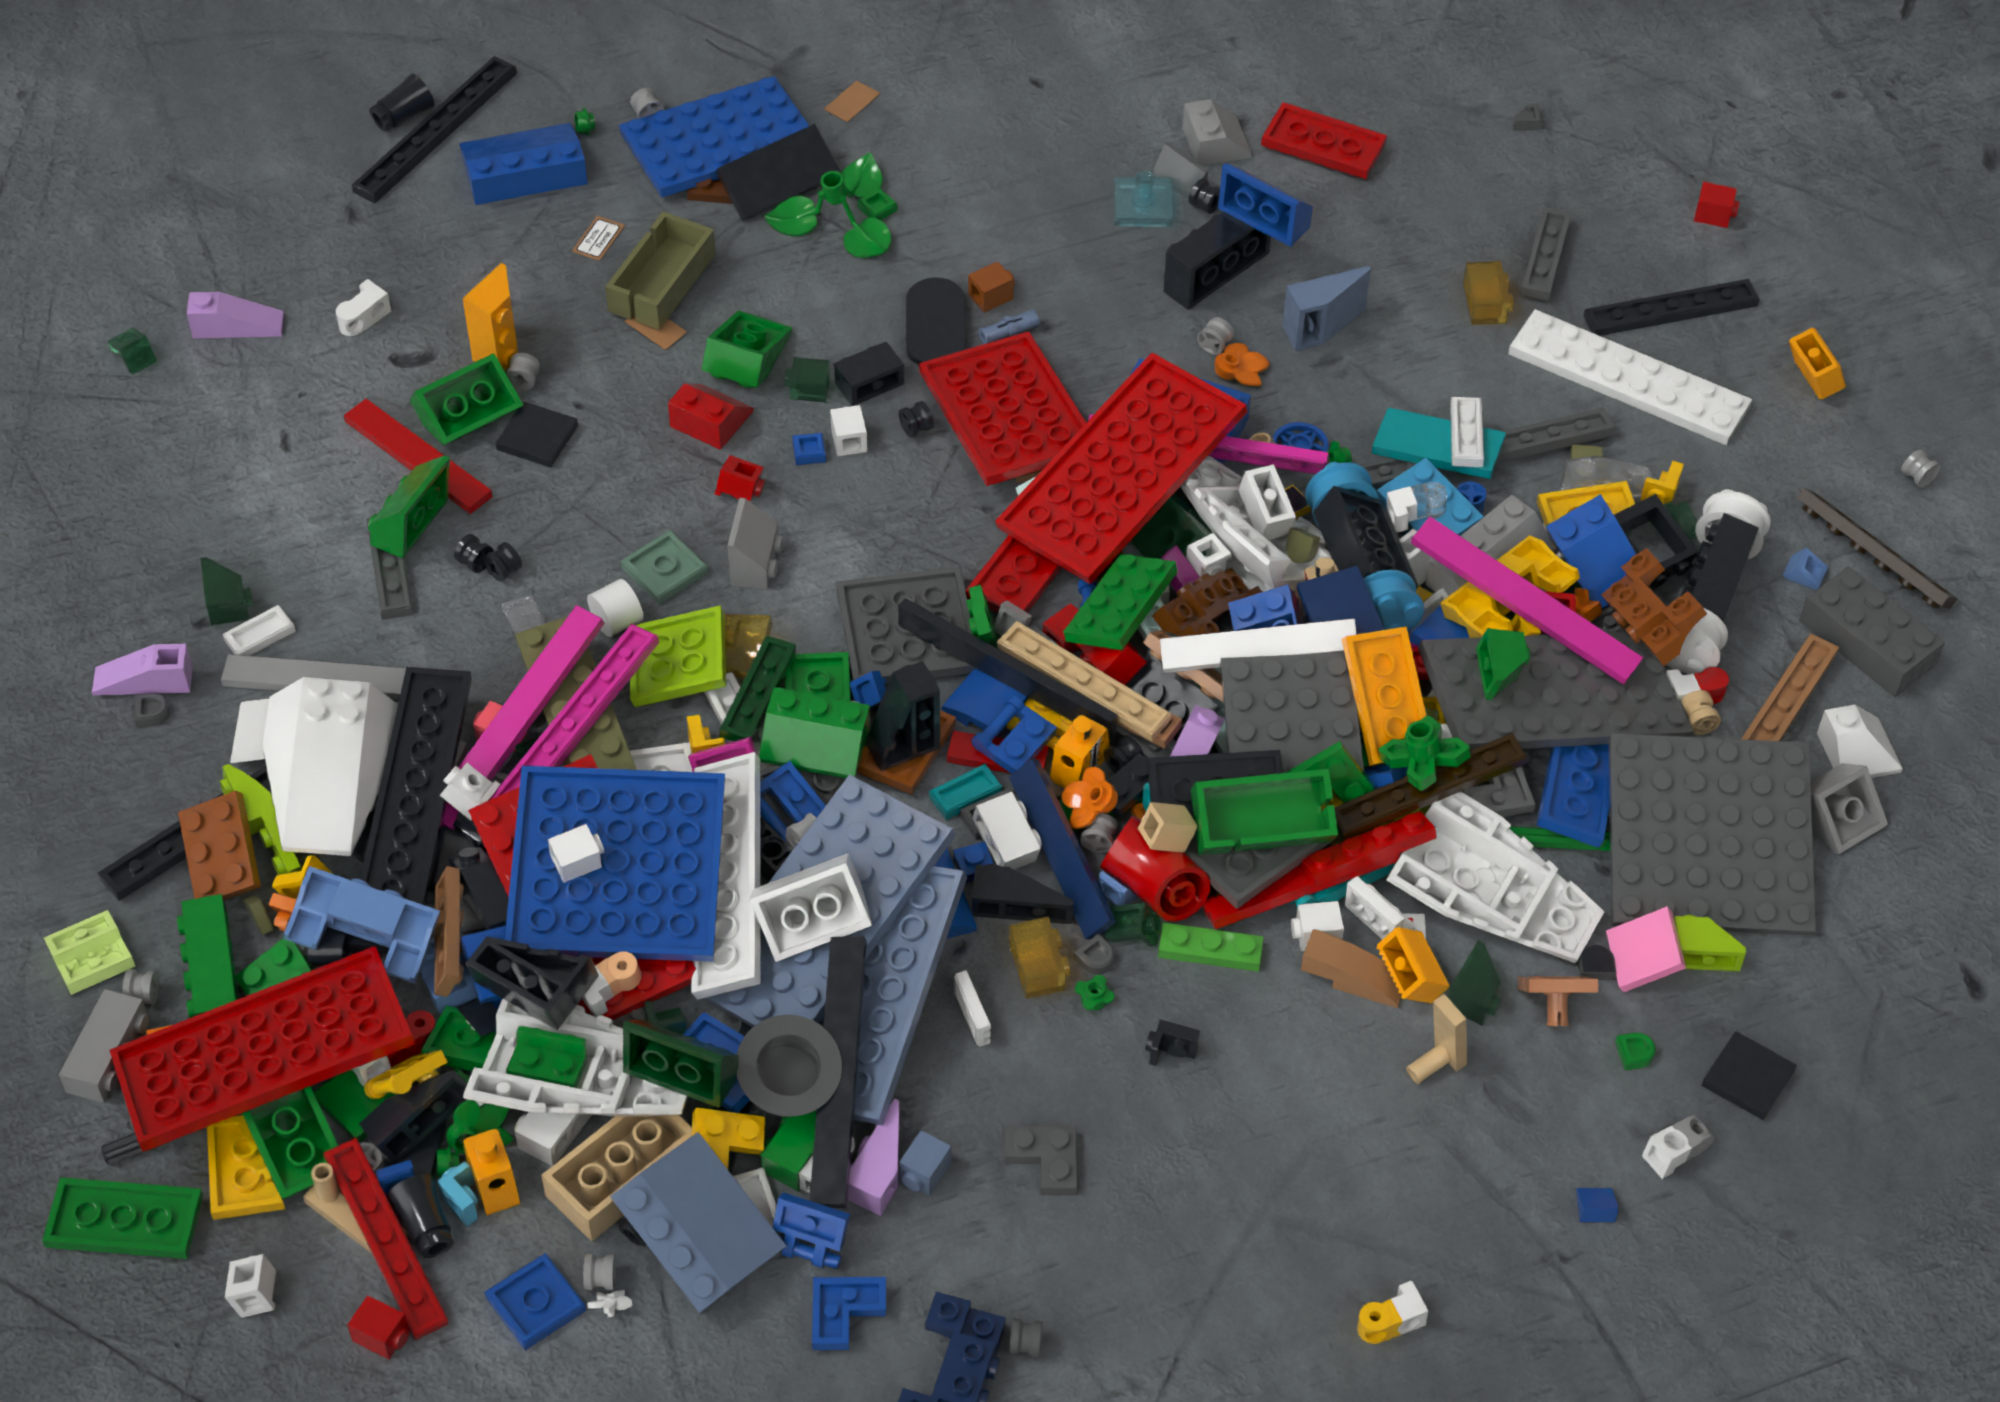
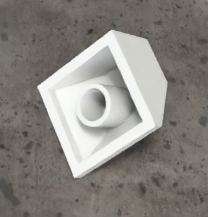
[1817,705,1903,778]

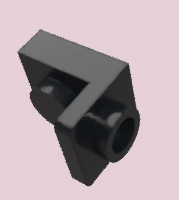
[1145,1019,1200,1066]

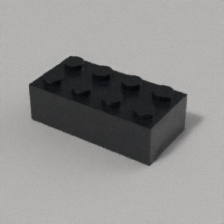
[1163,211,1271,310]

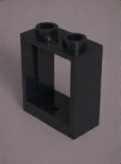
[1614,494,1698,589]

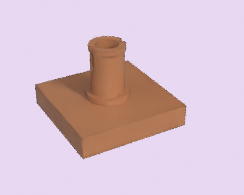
[1517,976,1598,1026]

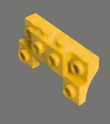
[1440,535,1580,638]

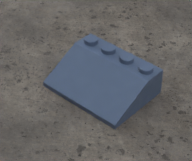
[610,1132,787,1315]

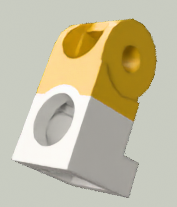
[1357,1281,1428,1344]

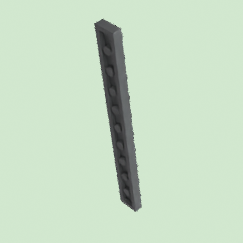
[1358,408,1616,491]

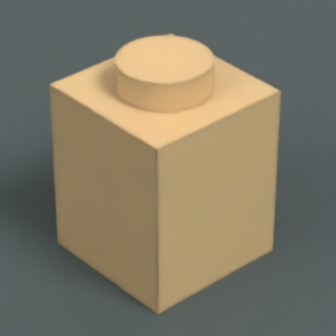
[1138,802,1198,853]

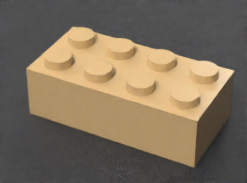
[541,1115,692,1242]

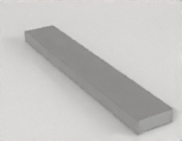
[221,654,406,700]

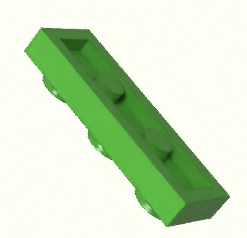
[1158,922,1263,972]

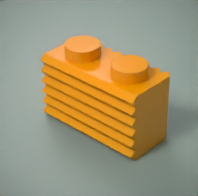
[1789,328,1846,399]
[1376,926,1449,1004]

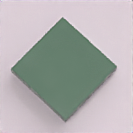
[620,530,709,605]

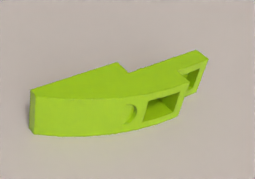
[219,764,301,875]

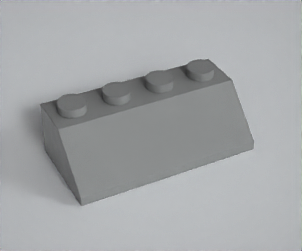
[1426,495,1555,596]

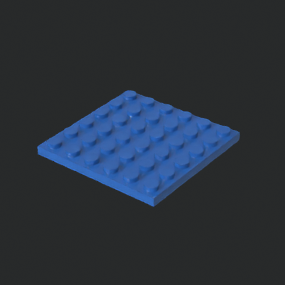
[505,766,725,962]

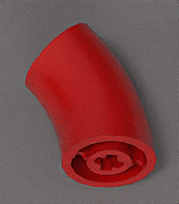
[1099,815,1210,922]

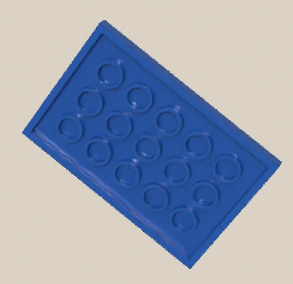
[619,76,809,198]

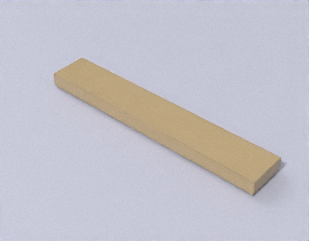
[997,621,1172,741]

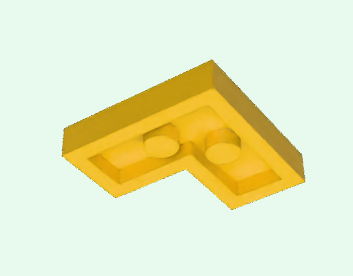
[691,1107,765,1169]

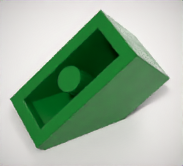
[1476,628,1530,700]

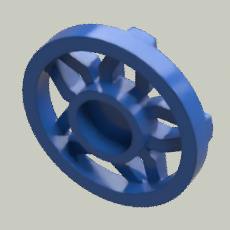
[1272,422,1328,452]

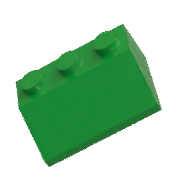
[410,353,524,446]
[368,455,450,558]
[759,687,870,778]

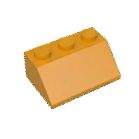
[462,263,518,371]

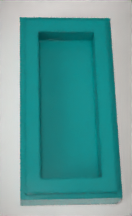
[929,764,1002,820]

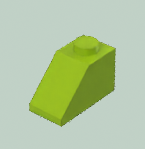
[1674,915,1746,971]

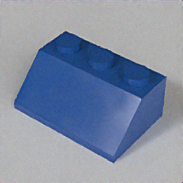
[1218,163,1313,247]

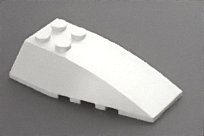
[1181,456,1332,591]
[262,677,398,856]
[1386,792,1605,963]
[463,999,688,1116]

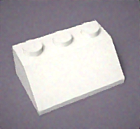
[750,853,872,962]

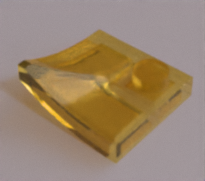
[725,614,773,679]

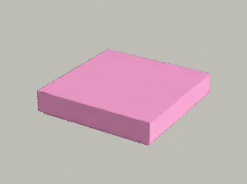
[1606,907,1686,992]

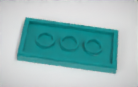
[1372,407,1506,479]

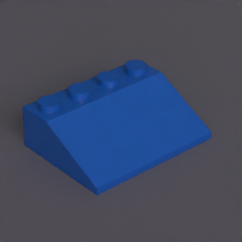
[459,123,588,205]

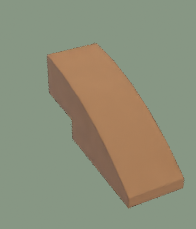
[1301,929,1402,1008]

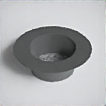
[736,1015,842,1116]

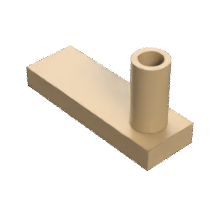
[1406,994,1467,1084]
[303,1163,408,1253]

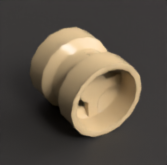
[1681,690,1721,735]

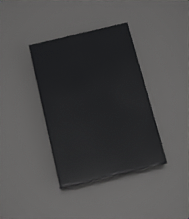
[457,1000,498,1036]

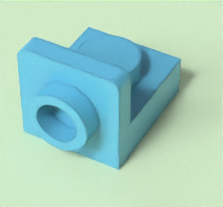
[437,1161,478,1227]

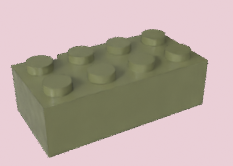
[605,211,716,330]

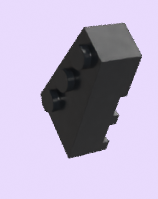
[865,661,940,771]

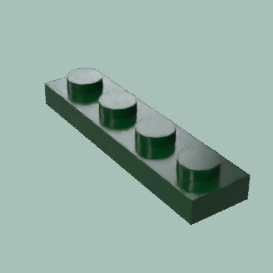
[719,635,796,741]

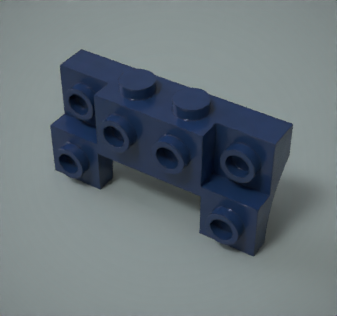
[898,1291,1006,1402]

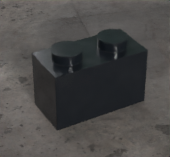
[834,341,904,406]

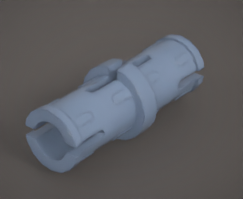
[979,309,1040,344]

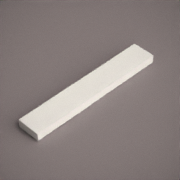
[1160,619,1356,673]

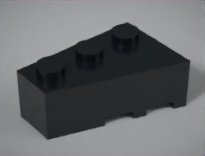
[465,936,599,1030]

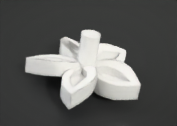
[587,1290,632,1317]

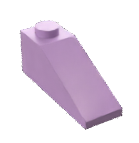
[186,292,284,339]
[1169,704,1225,757]

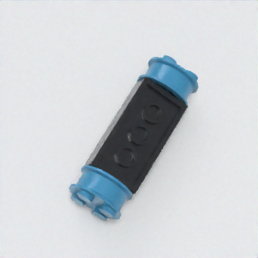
[1305,462,1424,633]

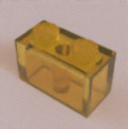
[1463,261,1513,325]
[1008,917,1071,999]

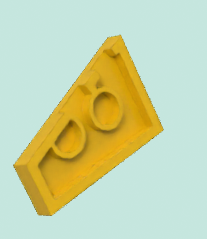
[1536,481,1635,550]
[207,1115,285,1220]

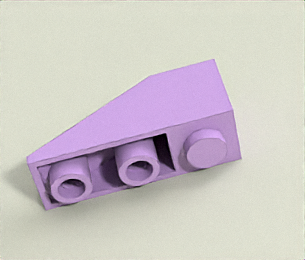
[92,643,193,695]
[848,1099,900,1216]

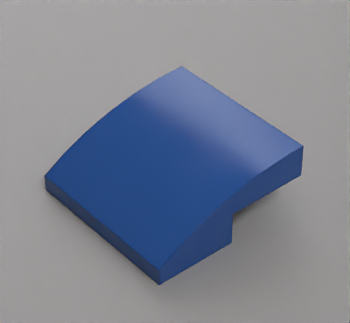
[941,669,1029,737]

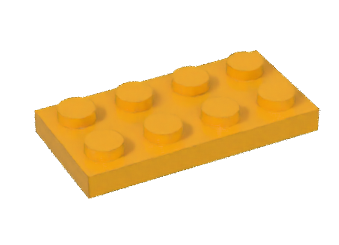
[1342,627,1426,766]

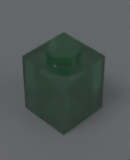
[785,357,830,403]

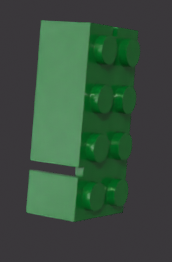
[1191,769,1338,855]

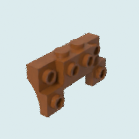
[1601,548,1707,666]

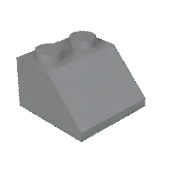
[1182,99,1252,166]
[727,498,783,590]
[1810,763,1888,854]

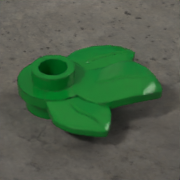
[446,1100,513,1154]

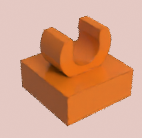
[1574,588,1602,622]
[269,892,297,932]

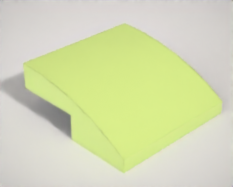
[44,910,136,995]

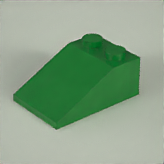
[701,310,793,388]
[241,1086,338,1200]

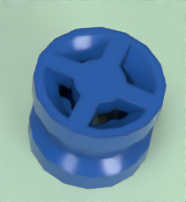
[1457,481,1487,514]

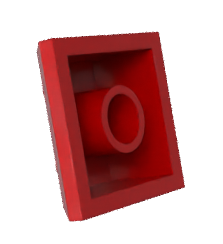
[668,383,753,450]

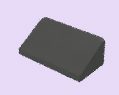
[1153,142,1208,198]

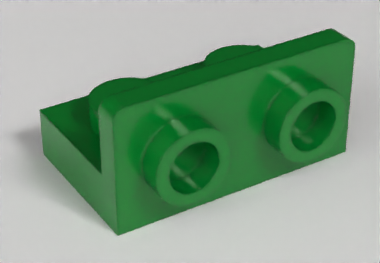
[506,1026,587,1088]

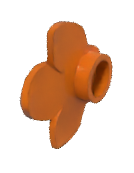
[1214,343,1270,386]
[1062,767,1118,829]

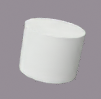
[587,579,643,637]

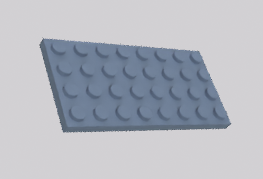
[690,774,956,1027]
[816,866,967,1125]

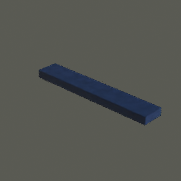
[1009,758,1116,940]

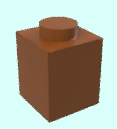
[968,261,1015,313]

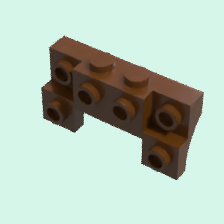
[1152,567,1263,637]

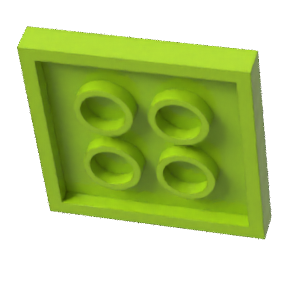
[630,605,727,707]

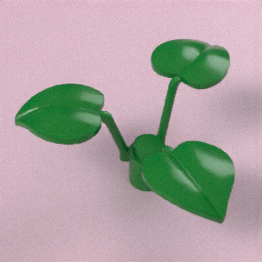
[765,152,891,258]

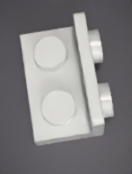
[1345,876,1415,940]

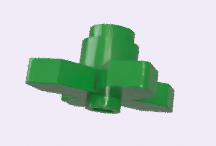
[1378,716,1471,791]

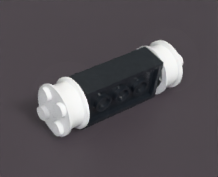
[1666,489,1771,674]

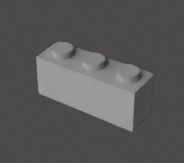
[59,989,150,1103]

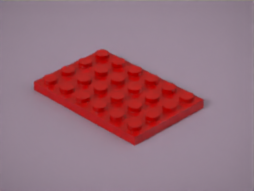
[919,331,1086,486]

